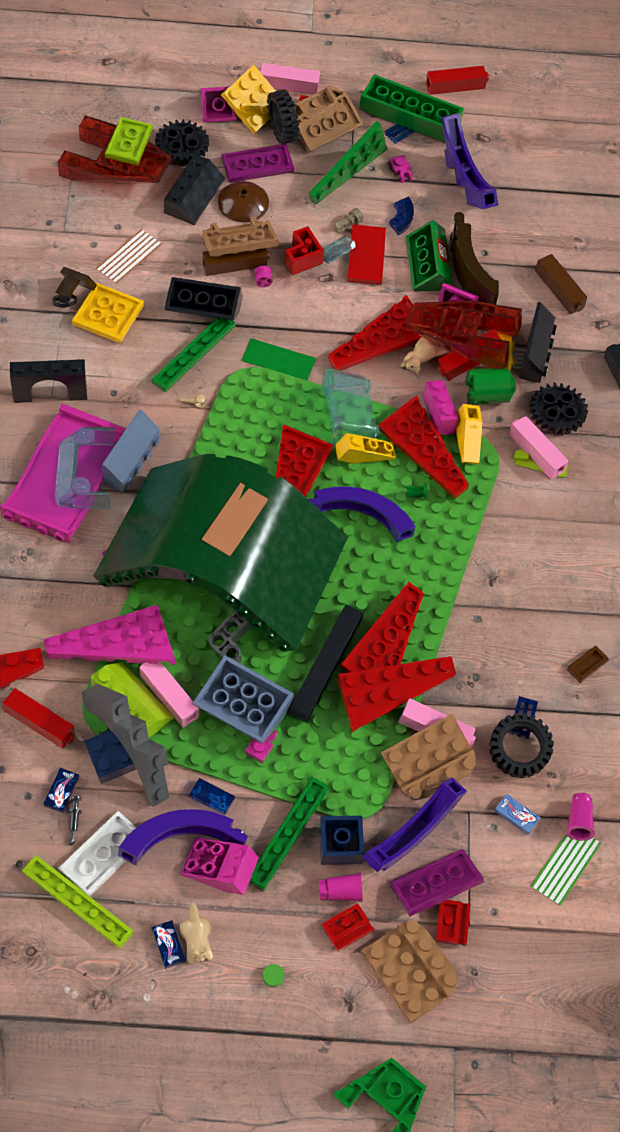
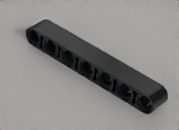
[288,604,364,723]

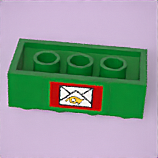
[406,220,453,291]

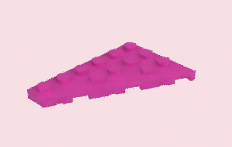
[44,605,176,665]

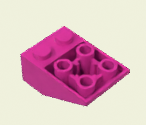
[181,837,259,895]

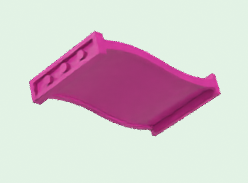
[0,403,126,544]

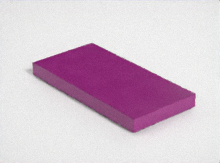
[221,144,294,183]
[390,849,484,917]

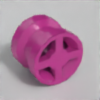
[254,266,273,288]

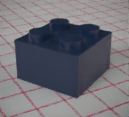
[84,730,136,784]
[319,816,365,865]

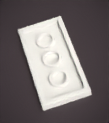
[58,811,137,896]

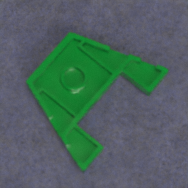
[333,1057,426,1132]

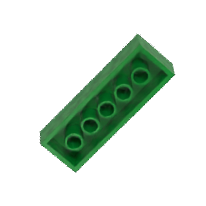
[359,74,464,142]

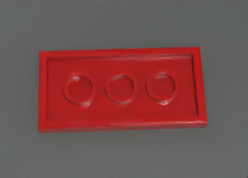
[347,224,386,285]

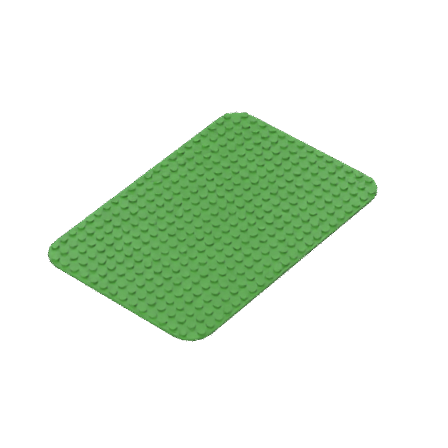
[82,366,500,819]

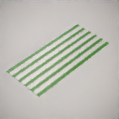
[531,834,601,905]

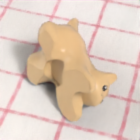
[400,337,450,374]
[180,902,213,964]

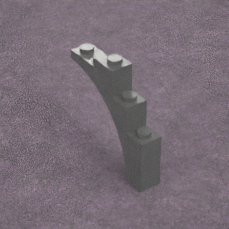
[82,684,169,807]

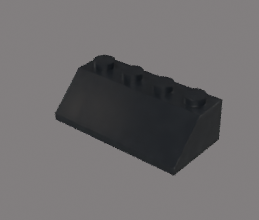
[164,154,225,226]
[164,277,243,321]
[519,302,557,383]

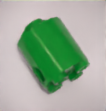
[465,367,516,405]

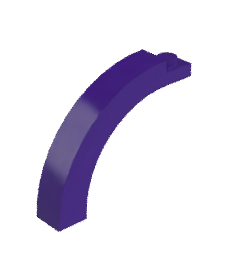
[308,486,415,542]
[363,777,467,872]
[118,809,248,865]

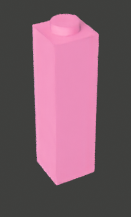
[258,63,320,94]
[509,416,569,480]
[140,661,199,728]
[398,698,476,747]

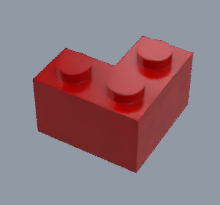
[284,226,324,275]

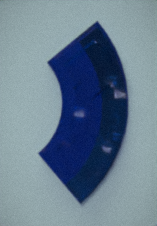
[389,196,414,236]

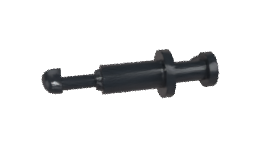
[68,796,82,846]

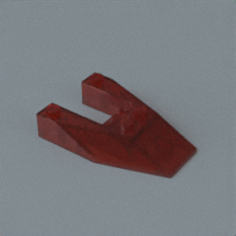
[58,115,172,184]
[404,300,522,369]

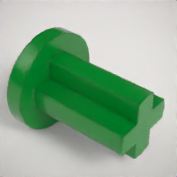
[407,483,428,500]

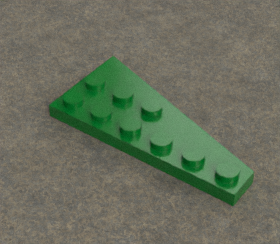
[308,121,388,204]

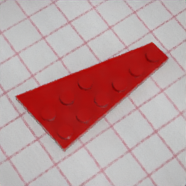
[328,295,431,372]
[276,424,333,497]
[340,582,424,673]

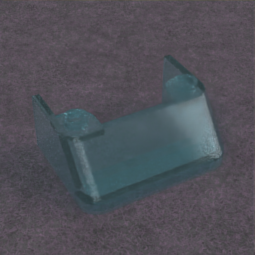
[55,427,117,509]

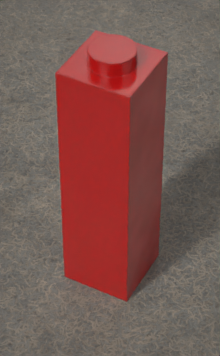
[426,65,489,95]
[437,329,505,381]
[3,688,75,749]

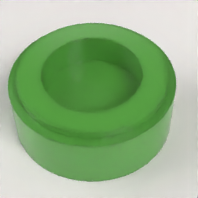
[263,964,284,987]

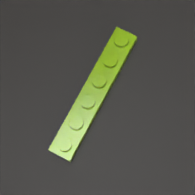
[22,855,134,949]

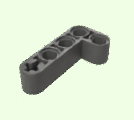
[209,610,252,664]

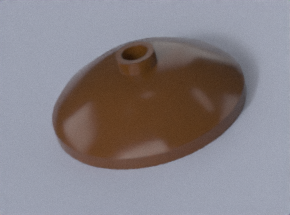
[218,181,269,223]

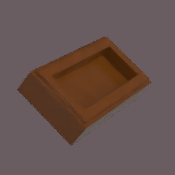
[567,645,609,683]

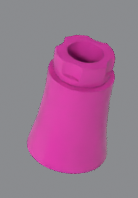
[566,793,595,841]
[319,872,363,902]

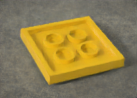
[221,65,275,134]
[72,282,144,344]

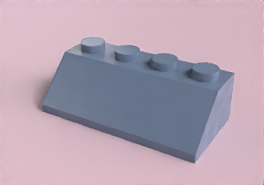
[102,409,161,494]

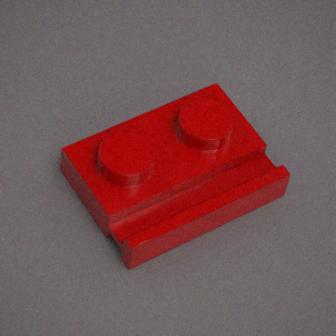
[435,900,471,946]
[321,903,374,952]

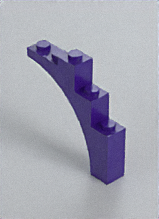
[441,113,498,209]

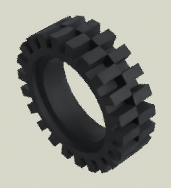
[267,89,300,144]
[489,713,554,778]

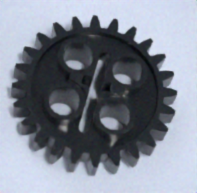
[155,119,209,165]
[529,382,588,436]

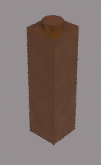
[203,248,270,276]
[535,254,587,314]

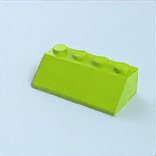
[90,662,174,738]

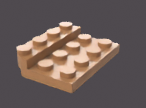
[294,86,364,153]
[203,217,279,257]
[381,714,476,799]
[361,920,457,1024]

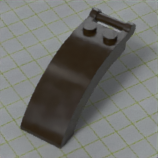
[450,212,499,316]

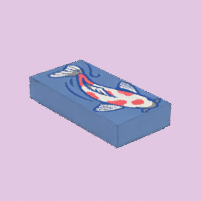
[494,794,540,835]

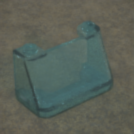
[322,369,380,447]

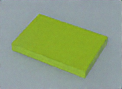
[105,117,153,165]

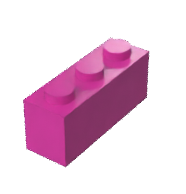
[423,380,459,435]

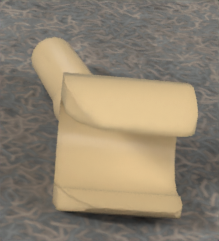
[180,394,207,409]

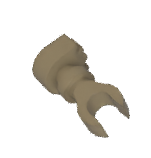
[335,208,363,233]

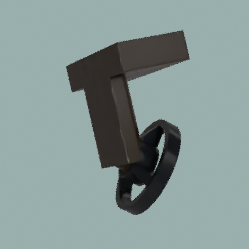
[52,267,97,308]

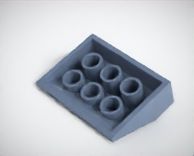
[193,655,294,744]

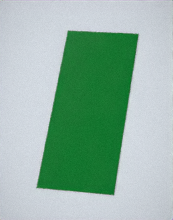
[241,338,316,380]

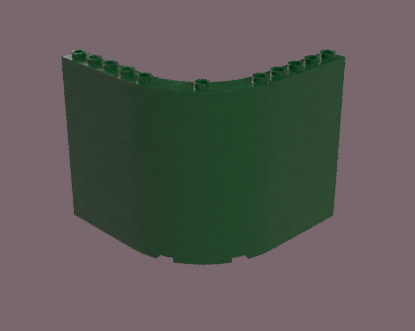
[93,454,348,652]

